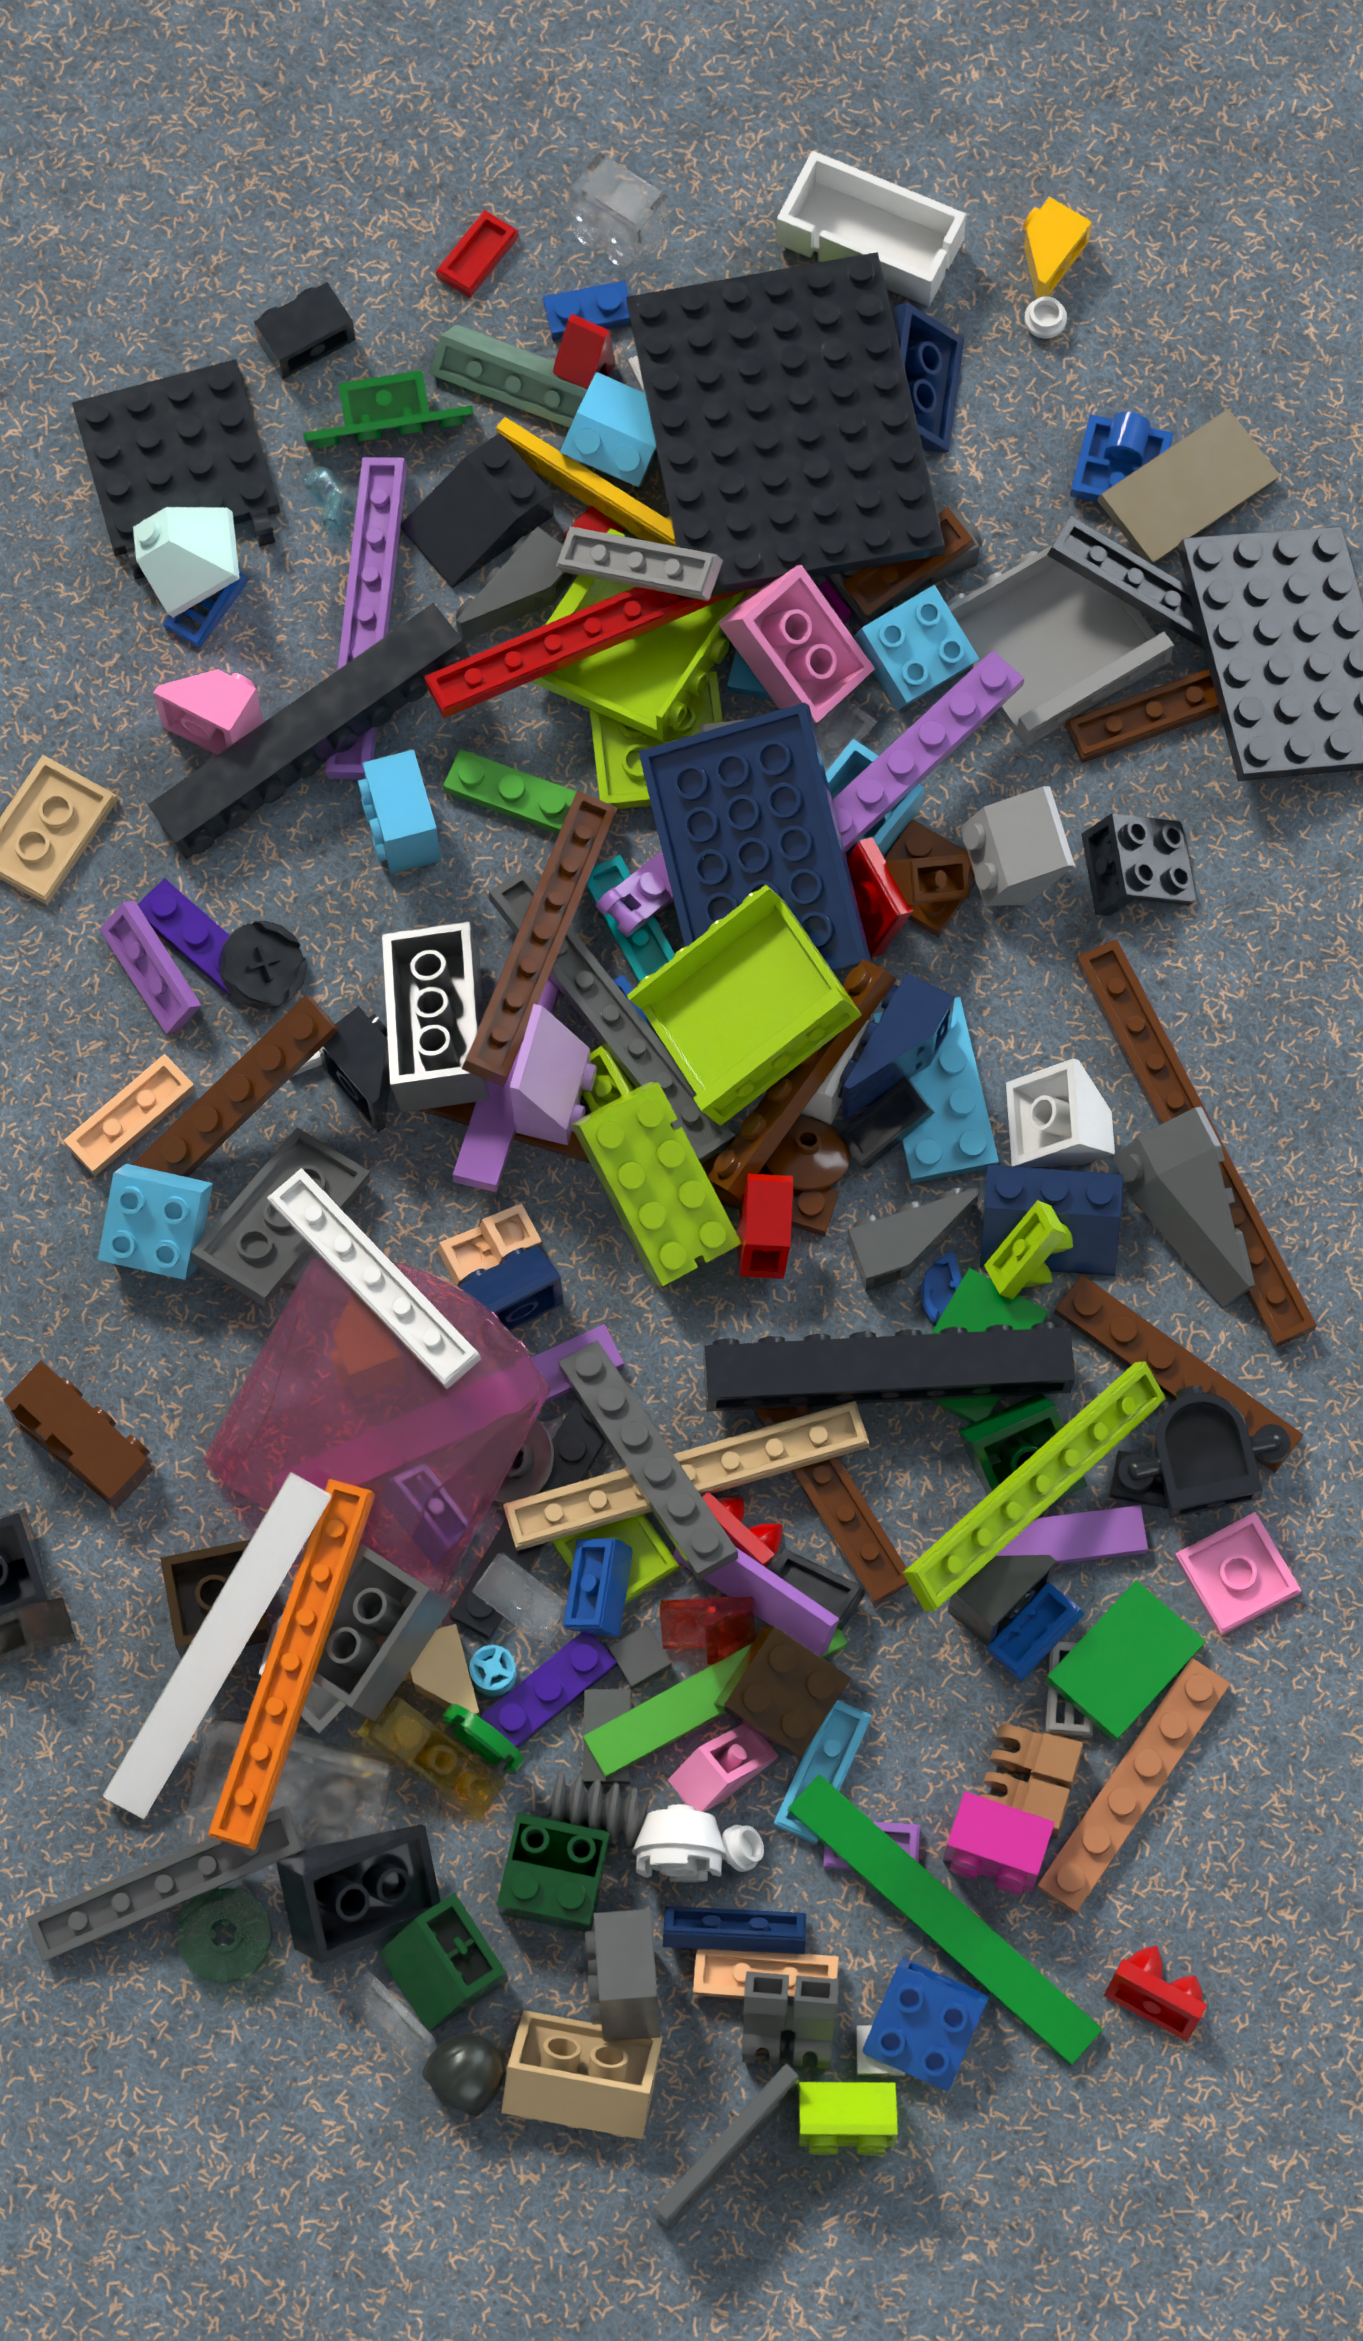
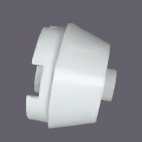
[632,1805,727,1883]

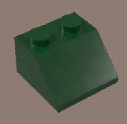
[958,1393,1087,1501]

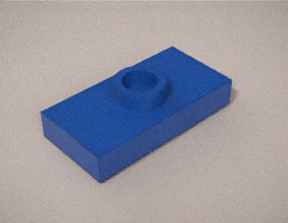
[985,1582,1085,1682]

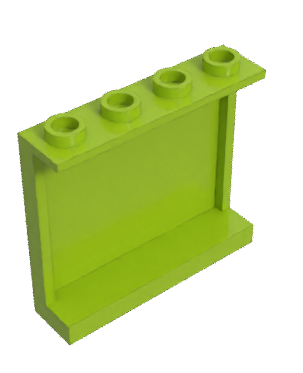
[531,528,747,742]
[627,885,862,1126]

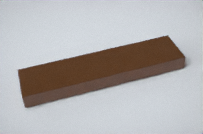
[1065,668,1220,763]

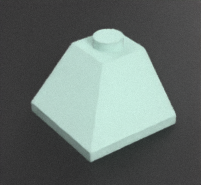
[133,507,240,618]

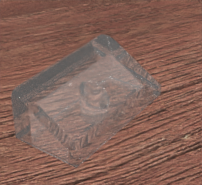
[348,1972,436,2069]

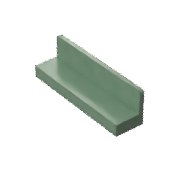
[430,325,588,428]

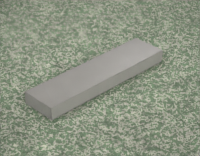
[556,526,723,601]

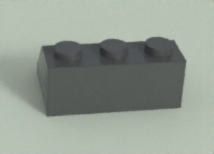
[313,1544,453,1722]

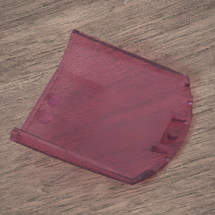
[203,1258,551,1594]

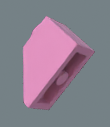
[668,1724,779,1812]

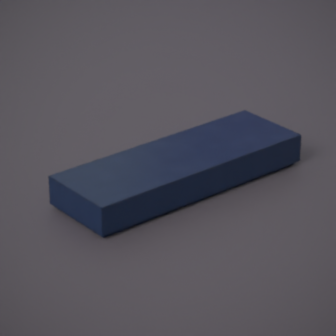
[663,1906,806,1954]

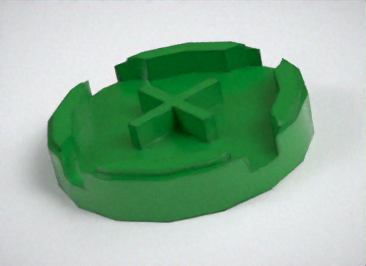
[442,1703,526,1775]

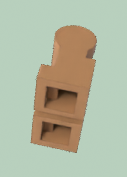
[979,1725,1083,1838]

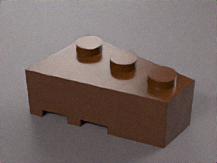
[3,1360,153,1510]

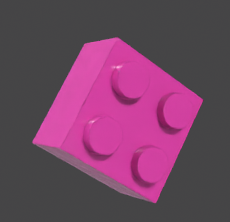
[943,1791,1055,1895]

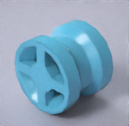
[469,1645,517,1698]

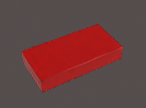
[436,210,519,299]

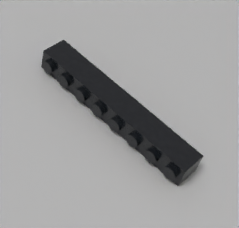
[148,602,470,860]
[703,1322,1075,1412]

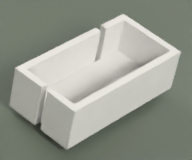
[776,151,966,307]

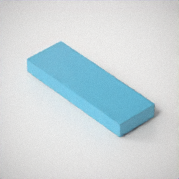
[774,1700,872,1845]

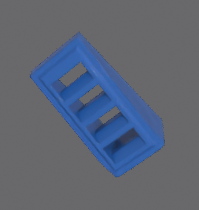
[163,571,249,648]

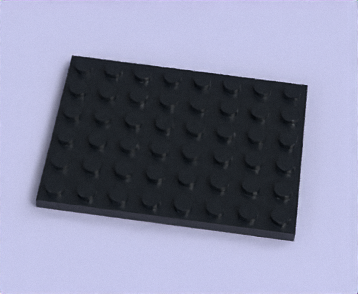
[626,252,945,600]

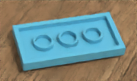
[873,997,999,1184]

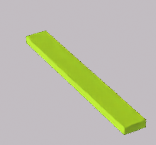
[903,1362,1166,1611]

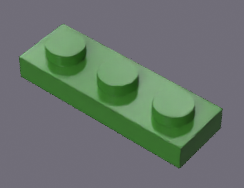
[443,749,576,834]

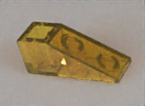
[357,1697,506,1820]

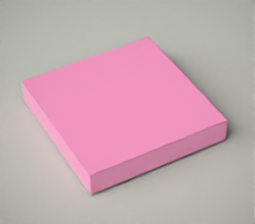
[1174,1512,1302,1636]

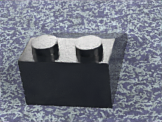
[400,433,554,588]
[276,1824,441,1963]

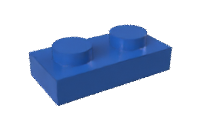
[543,280,631,340]

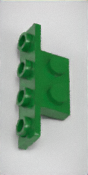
[303,370,473,449]

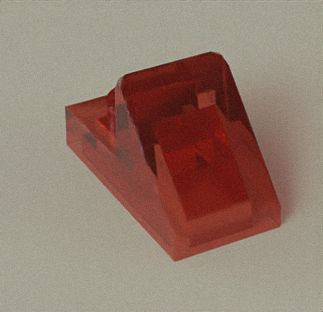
[660,1597,756,1666]

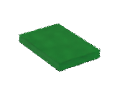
[930,1267,1049,1424]
[1045,1580,1206,1743]

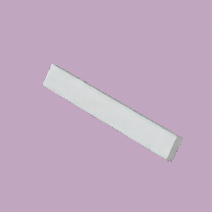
[103,1472,331,1819]

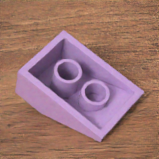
[510,1004,597,1145]

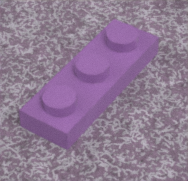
[99,901,202,1034]

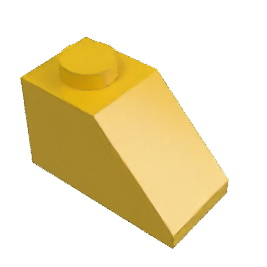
[1023,196,1092,299]

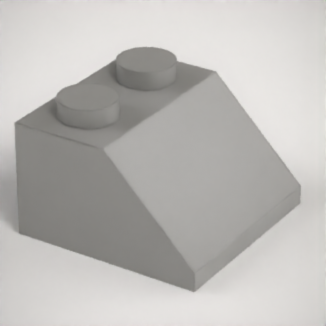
[960,786,1075,906]

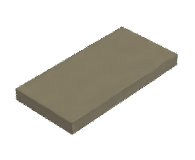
[1097,408,1280,565]

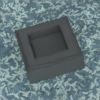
[608,1624,672,1690]

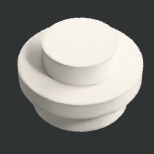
[1024,296,1067,339]
[722,1825,764,1872]

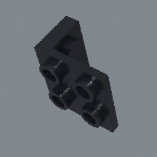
[1081,813,1196,916]

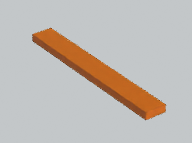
[207,1479,376,1851]

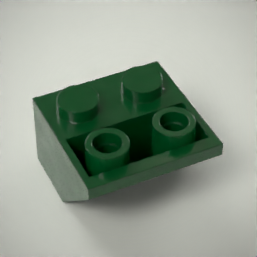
[497,1813,610,1933]
[378,1893,509,2033]

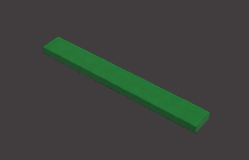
[787,1774,1103,2066]

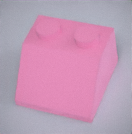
[154,669,264,755]

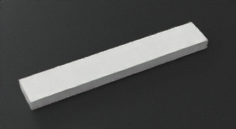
[267,1168,481,1389]

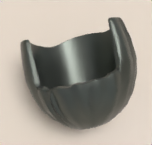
[422,2034,503,2117]

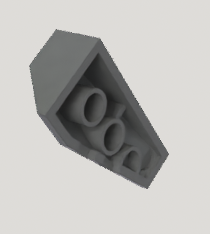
[1112,1106,1255,1307]

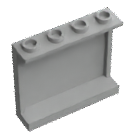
[946,539,1174,747]

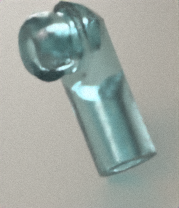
[304,466,347,528]

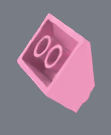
[718,565,875,724]

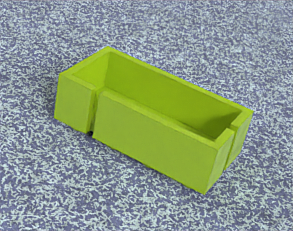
[571,1082,742,1286]

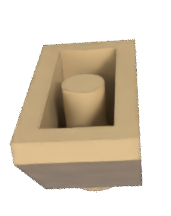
[403,1624,481,1718]

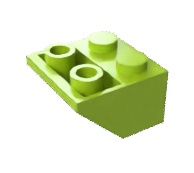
[799,2082,898,2155]

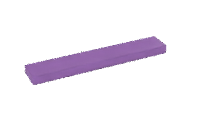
[453,977,560,1193]

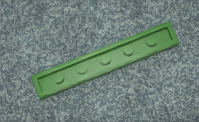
[582,1628,848,1779]

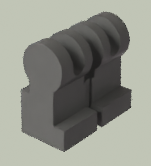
[742,1971,839,2070]

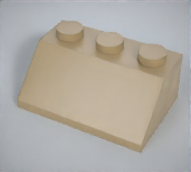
[501,2010,663,2140]

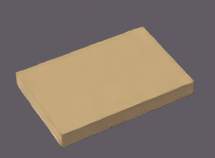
[0,755,118,905]

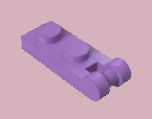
[595,850,674,937]

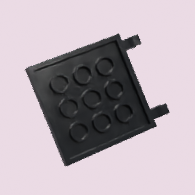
[72,359,280,580]

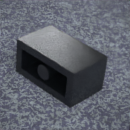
[254,282,356,379]

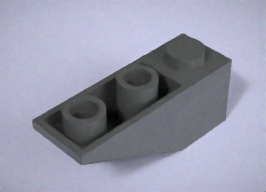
[456,527,577,641]
[847,1188,979,1291]

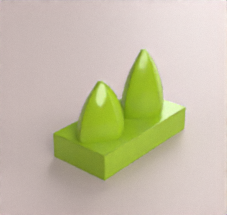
[984,1200,1073,1299]

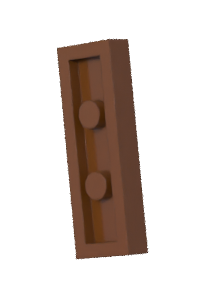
[842,507,975,622]

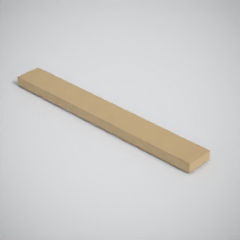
[503,1401,869,1551]

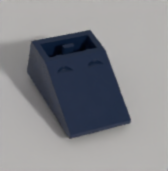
[838,973,955,1119]

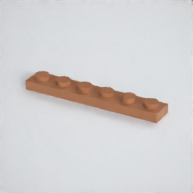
[1037,1658,1231,1915]

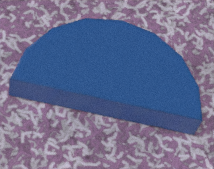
[920,1251,962,1326]

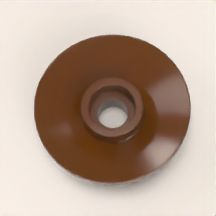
[764,1116,850,1191]

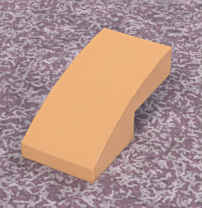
[437,1203,542,1287]

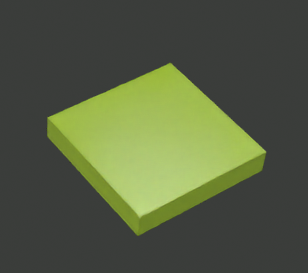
[552,1514,680,1604]

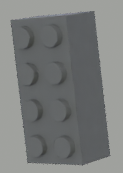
[382,921,489,1113]

